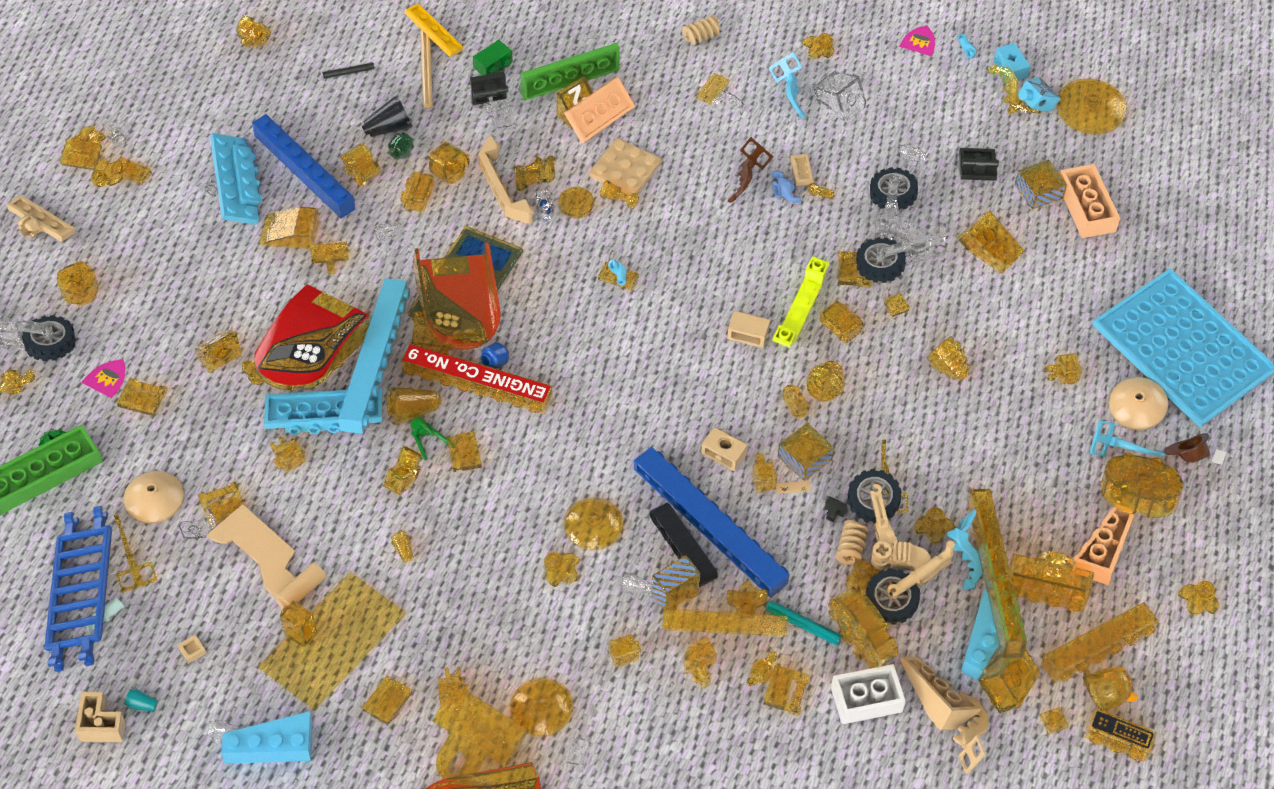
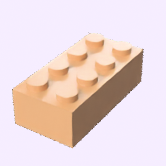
[1058,164,1120,238]

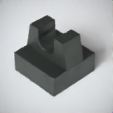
[825,496,847,522]

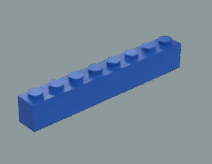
[252,114,355,219]

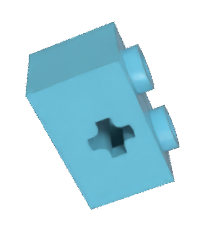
[994,43,1031,83]

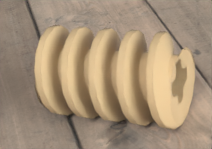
[682,15,720,45]
[836,520,868,565]

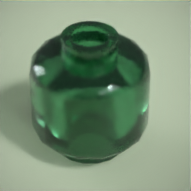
[388,132,414,159]

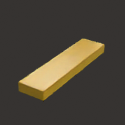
[405,3,463,57]

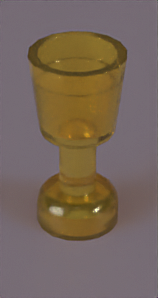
[600,180,639,209]

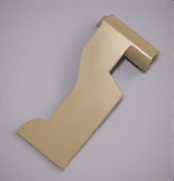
[207,504,326,610]

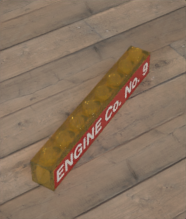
[401,343,553,414]

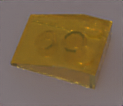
[259,206,320,250]
[957,210,1024,274]
[978,639,1041,713]

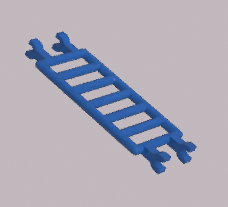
[44,506,112,672]

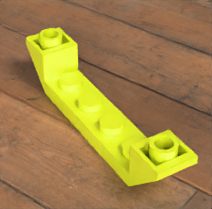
[772,256,829,347]

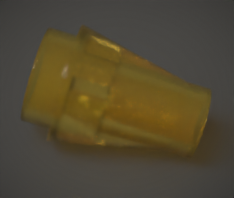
[391,531,414,563]

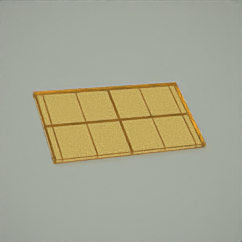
[258,572,406,710]

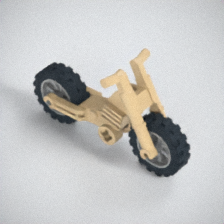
[848,469,955,625]

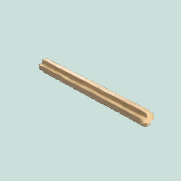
[421,30,433,108]

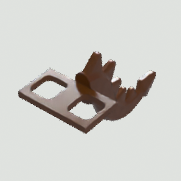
[727,137,774,203]

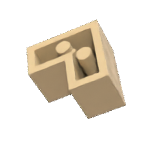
[75,692,126,742]

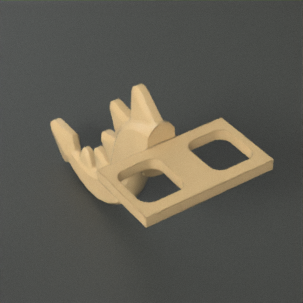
[953,696,989,774]

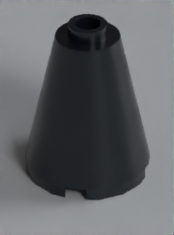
[362,95,413,137]

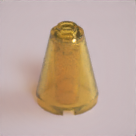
[386,387,442,426]

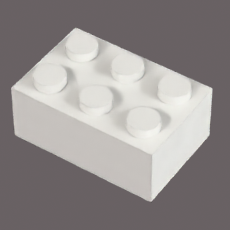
[831,664,906,724]

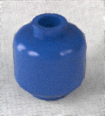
[480,342,509,370]

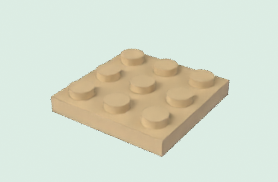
[589,137,662,198]

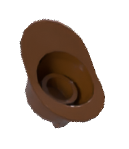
[1164,433,1210,463]

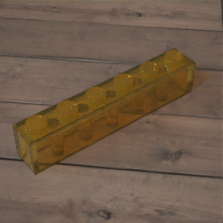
[1041,602,1159,684]
[662,608,788,637]

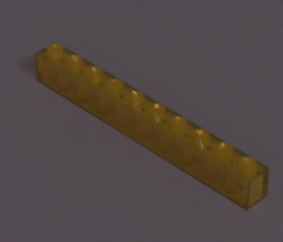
[967,489,1027,658]

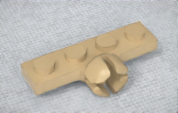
[7,195,75,242]

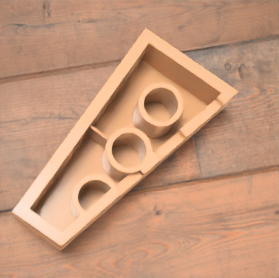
[1070,503,1136,586]

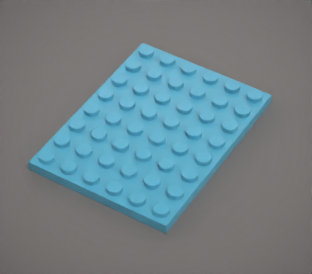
[1092,268,1274,428]

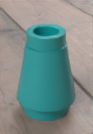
[124,688,158,712]

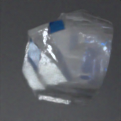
[534,190,555,222]

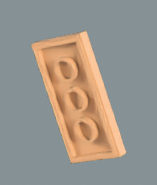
[564,77,635,143]

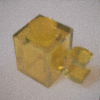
[1045,353,1082,384]
[270,436,306,474]
[752,453,777,493]
[608,634,641,668]
[438,666,469,706]

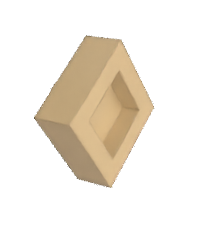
[177,634,207,664]

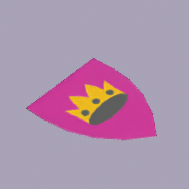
[899,25,935,56]
[81,359,126,398]

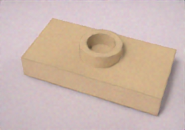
[790,154,814,186]

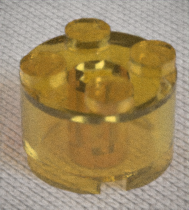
[428,141,470,184]
[340,143,381,187]
[57,261,99,306]

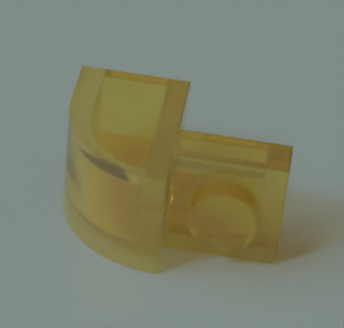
[383,446,422,495]
[684,637,717,689]

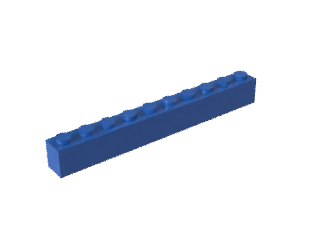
[634,447,790,598]

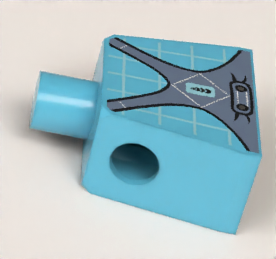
[1018,77,1061,112]

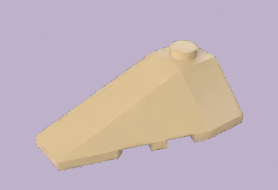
[900,657,981,730]

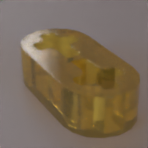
[782,385,808,418]

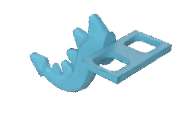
[768,52,806,118]
[1089,420,1165,457]
[947,510,983,590]

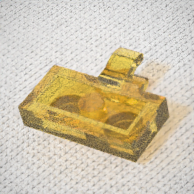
[310,241,349,275]

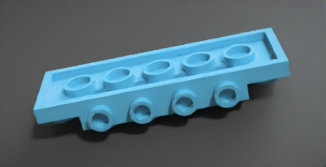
[210,133,262,224]
[264,388,382,435]

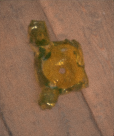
[513,155,556,192]

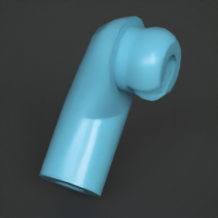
[957,33,977,58]
[608,260,627,285]

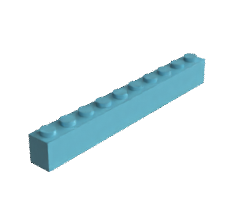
[338,278,410,434]

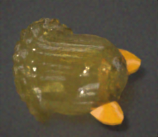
[1082,667,1138,715]

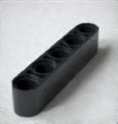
[649,502,718,587]

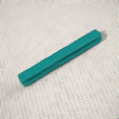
[766,600,842,645]

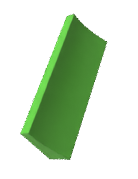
[518,43,620,101]
[0,425,103,515]

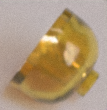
[236,15,271,48]

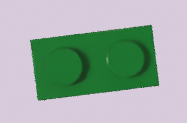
[473,40,513,75]

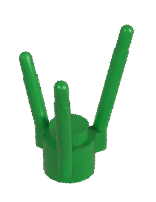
[410,417,456,460]

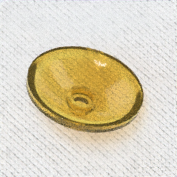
[564,497,623,550]
[510,678,573,737]

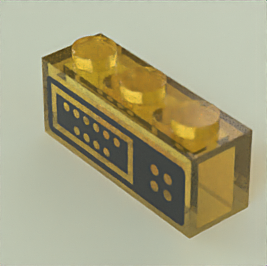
[1084,708,1157,762]

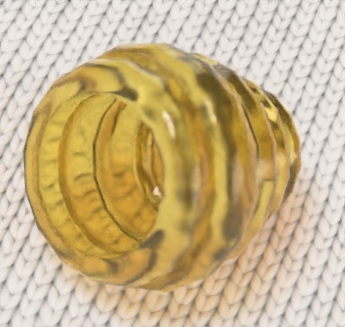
[927,336,971,381]
[806,361,845,402]

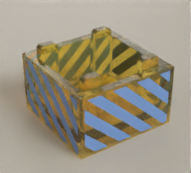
[1015,159,1067,210]
[777,422,835,481]
[651,555,700,612]

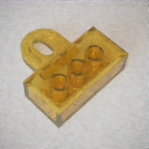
[1003,552,1094,612]
[432,684,530,782]

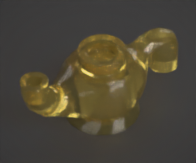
[0,370,35,394]
[747,651,777,687]

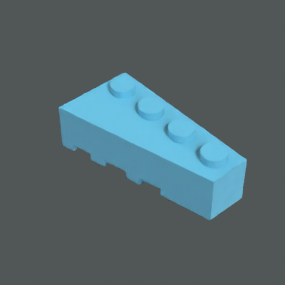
[961,589,1020,681]
[221,711,313,764]

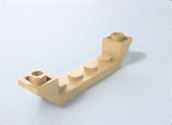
[478,136,534,224]

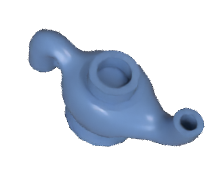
[771,171,801,203]

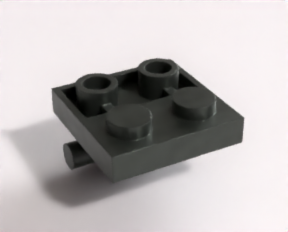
[470,71,509,106]
[959,148,999,181]

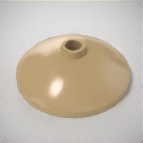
[1109,377,1168,430]
[124,471,184,523]

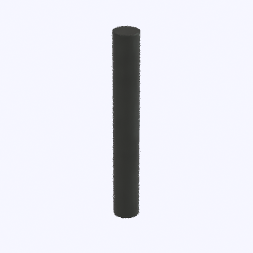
[322,62,375,79]

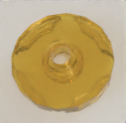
[558,187,594,219]

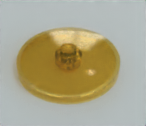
[1056,79,1127,135]

